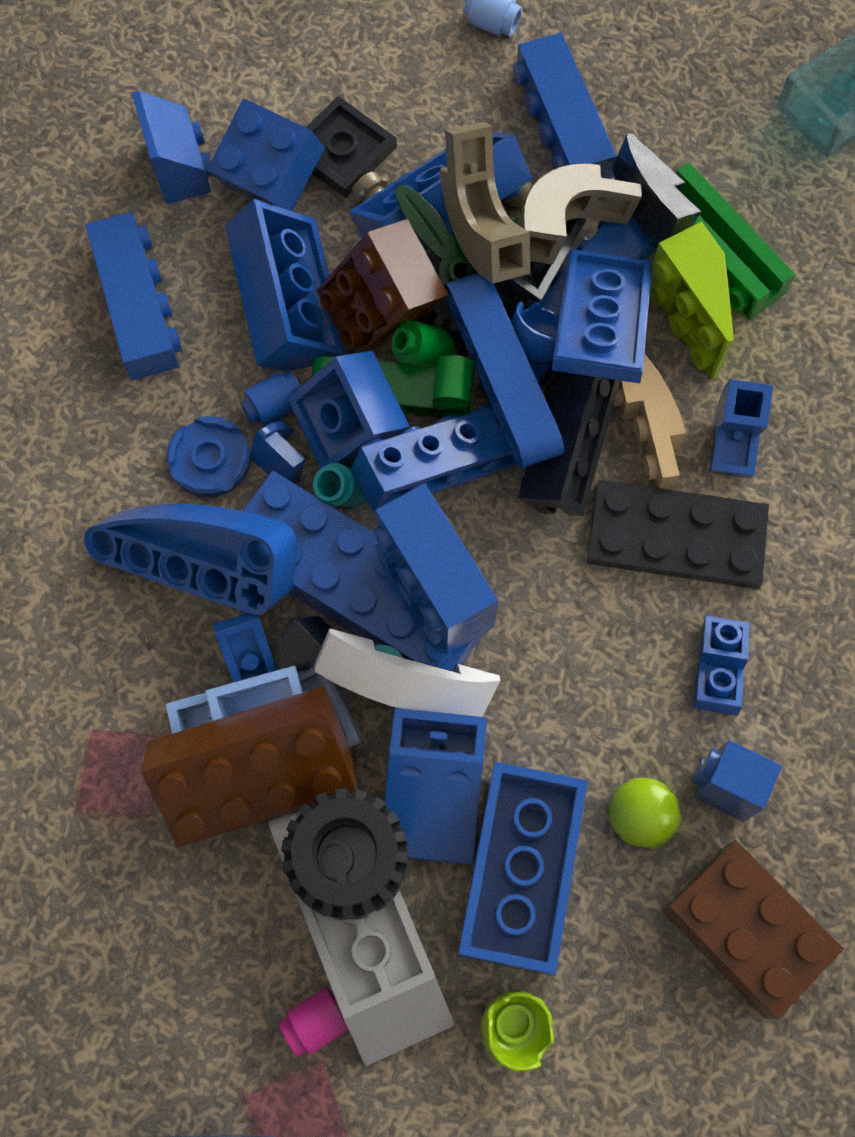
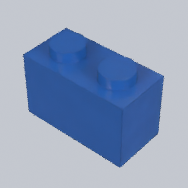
[691,740,783,822]

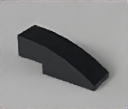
[612,133,701,247]

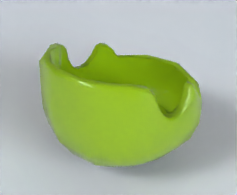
[608,777,682,850]
[481,989,554,1072]

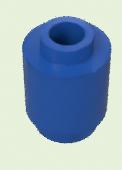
[240,371,301,427]

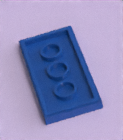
[552,249,652,384]

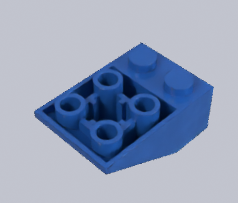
[385,708,487,865]

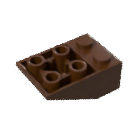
[316,219,448,354]

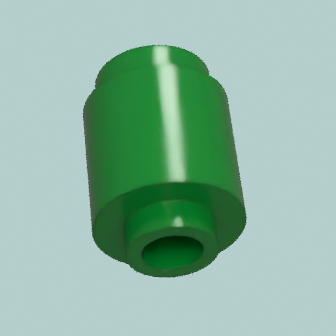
[392,320,455,368]

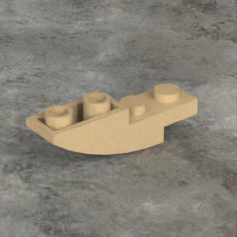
[613,353,686,490]

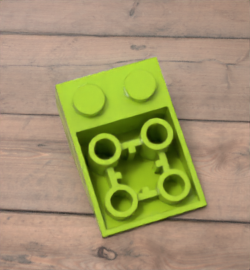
[649,222,734,380]

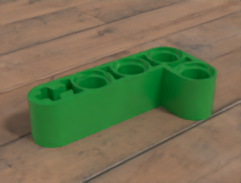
[311,355,475,418]

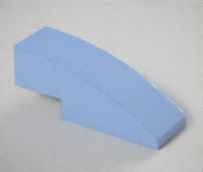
[166,666,303,734]

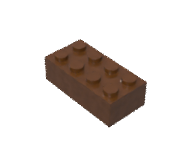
[141,686,357,848]

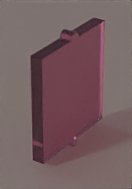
[77,729,161,817]
[248,1063,349,1137]

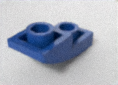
[693,616,750,716]

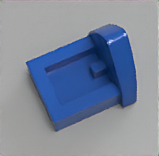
[251,421,305,485]

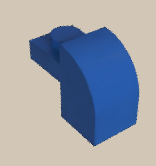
[709,379,773,479]

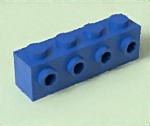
[351,404,518,513]

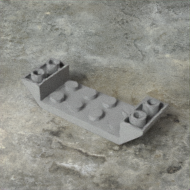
[268,787,455,1066]

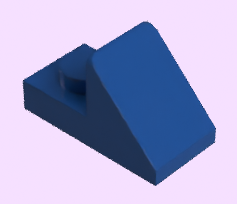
[213,613,278,683]

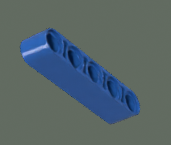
[444,272,564,469]

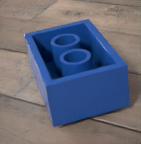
[373,483,499,654]

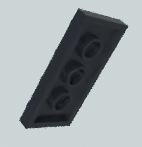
[587,480,769,589]

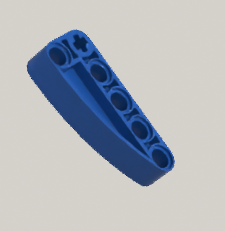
[84,504,297,615]

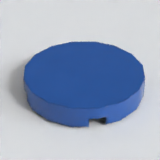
[166,416,251,498]

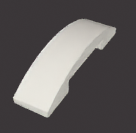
[314,629,500,717]

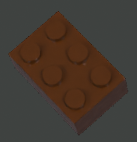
[661,840,844,1019]

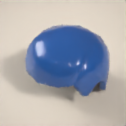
[511,302,560,362]

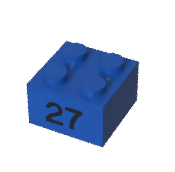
[207,98,325,211]

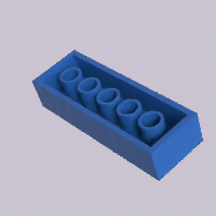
[243,470,483,672]

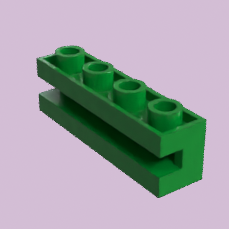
[676,162,796,320]

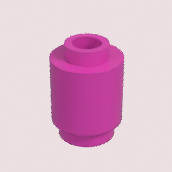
[278,986,349,1057]

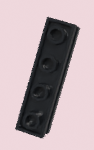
[518,371,620,516]

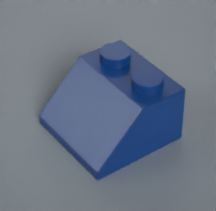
[132,91,213,204]
[288,351,410,468]

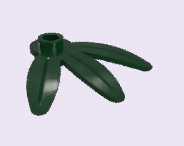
[395,185,519,286]

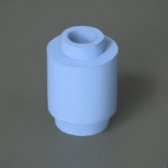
[464,0,523,37]

